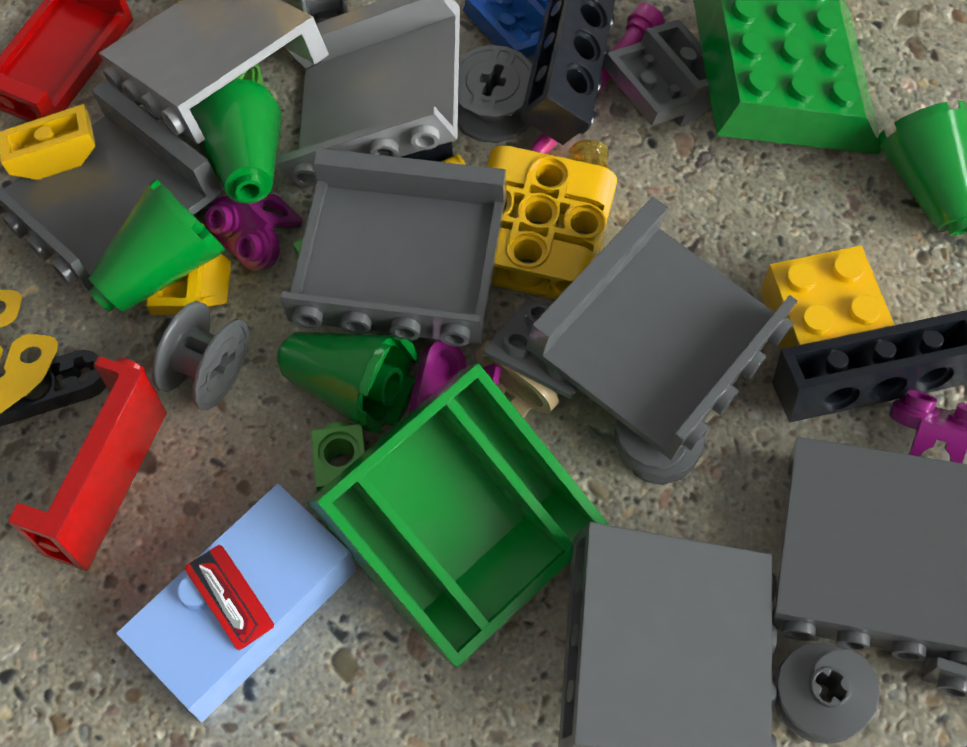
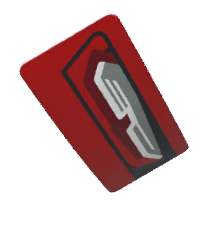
[185,545,274,650]

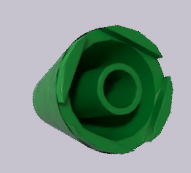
[191,79,282,204]
[877,101,967,237]
[88,178,226,312]
[277,331,418,435]

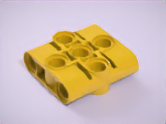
[486,145,617,300]

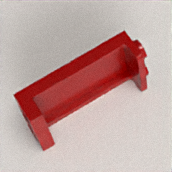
[0,0,133,122]
[7,356,167,571]

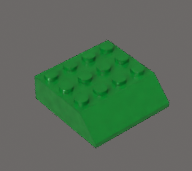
[693,0,881,154]
[306,363,609,668]

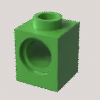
[311,422,367,492]

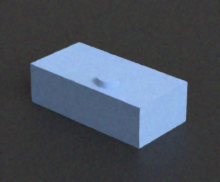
[116,483,357,722]

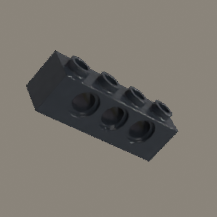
[520,0,615,145]
[772,310,967,423]

